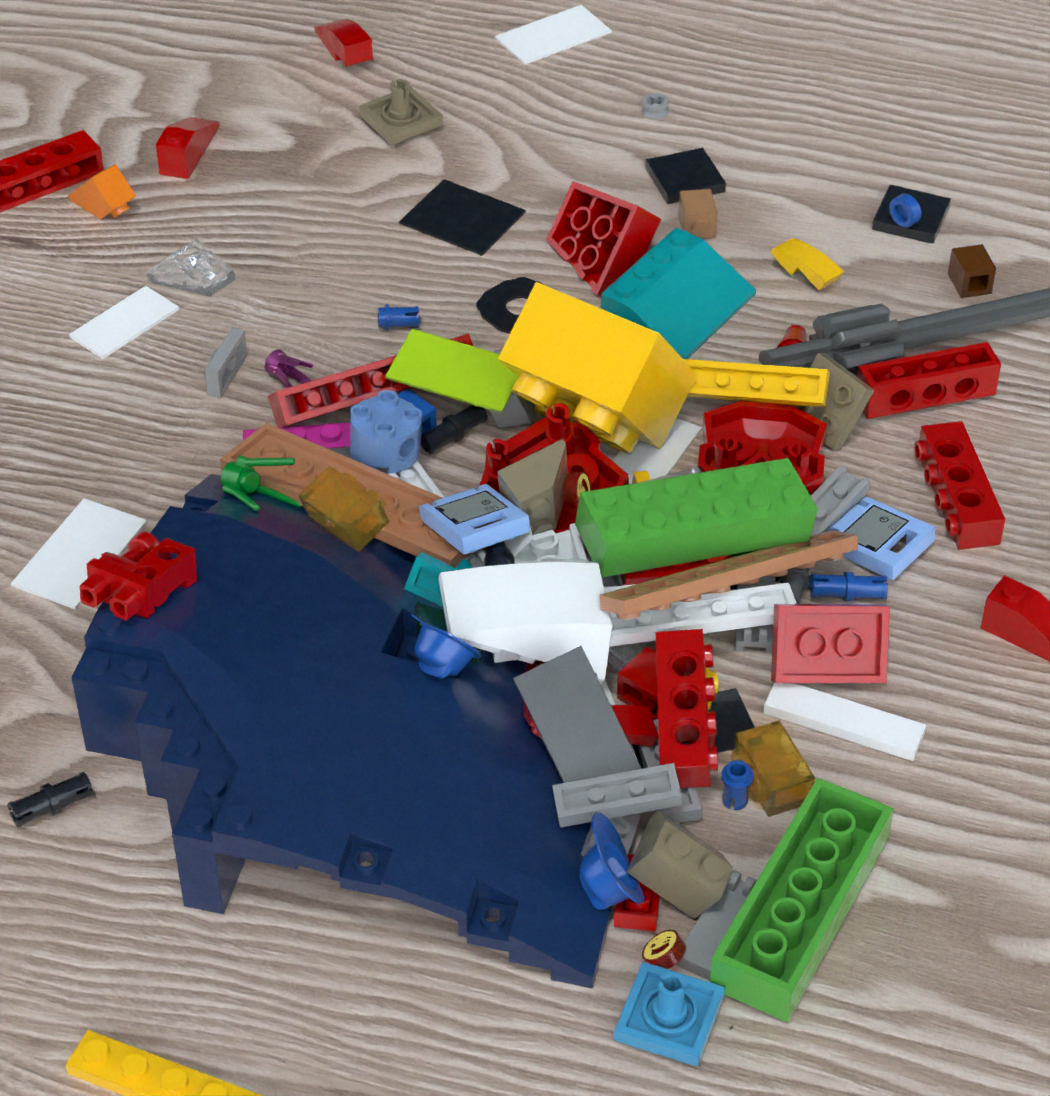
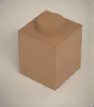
[678,189,717,239]

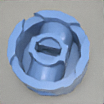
[349,390,422,474]

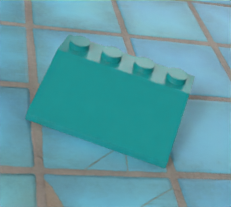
[601,227,756,359]

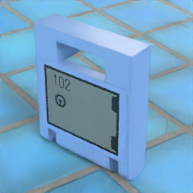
[419,484,530,554]
[826,497,935,580]

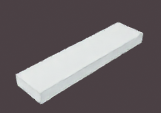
[763,683,926,761]

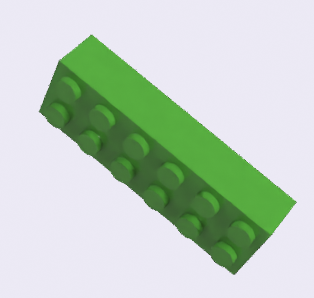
[575,458,818,577]
[709,777,894,1023]

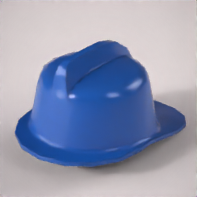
[411,613,482,679]
[580,813,644,910]

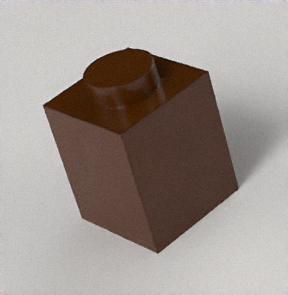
[948,244,996,298]

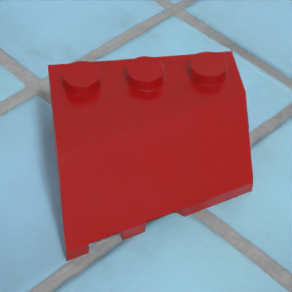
[546,181,661,298]

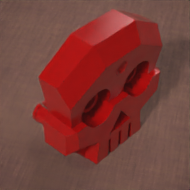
[697,401,827,495]
[480,403,629,533]

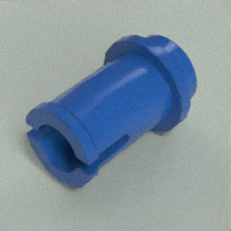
[378,304,419,331]
[721,760,754,811]

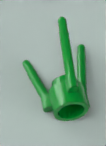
[221,455,302,511]

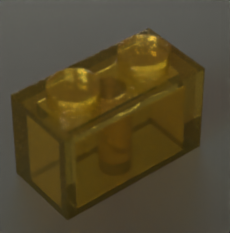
[298,466,389,552]
[731,720,815,817]

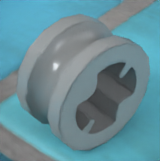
[641,93,669,120]

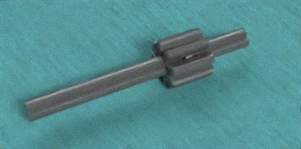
[758,288,1050,377]

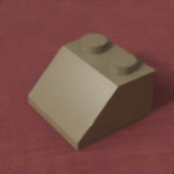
[497,439,569,535]
[627,810,733,919]

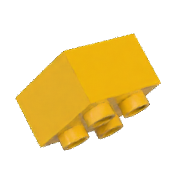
[498,282,697,454]

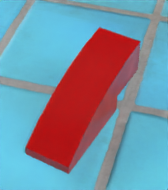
[314,19,373,66]

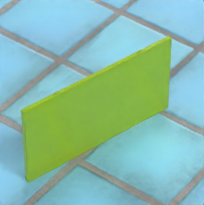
[385,329,518,413]

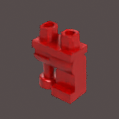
[79,531,197,621]

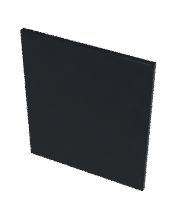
[399,179,526,256]

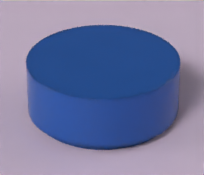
[889,193,921,228]

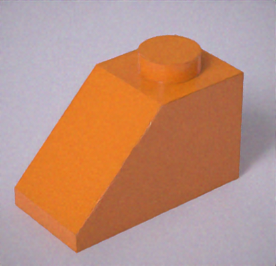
[68,164,136,219]

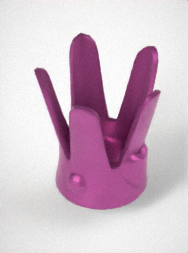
[265,349,313,388]

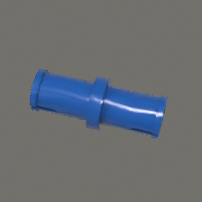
[809,572,888,601]

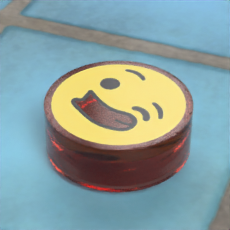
[564,472,591,509]
[642,930,686,969]

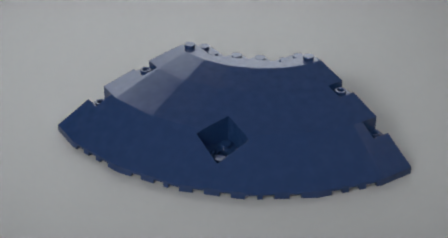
[71,474,611,989]

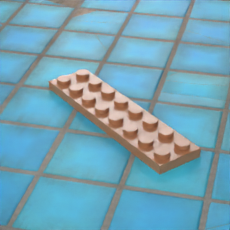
[220,423,495,568]

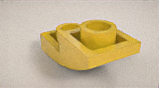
[770,238,844,291]

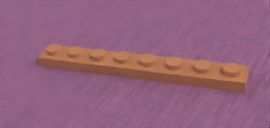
[599,530,858,619]

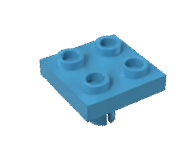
[614,962,725,1067]

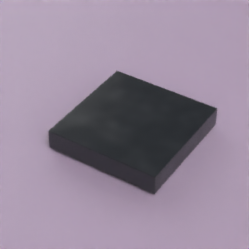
[645,148,726,204]
[872,184,951,244]

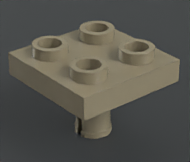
[359,79,443,145]
[789,353,875,450]

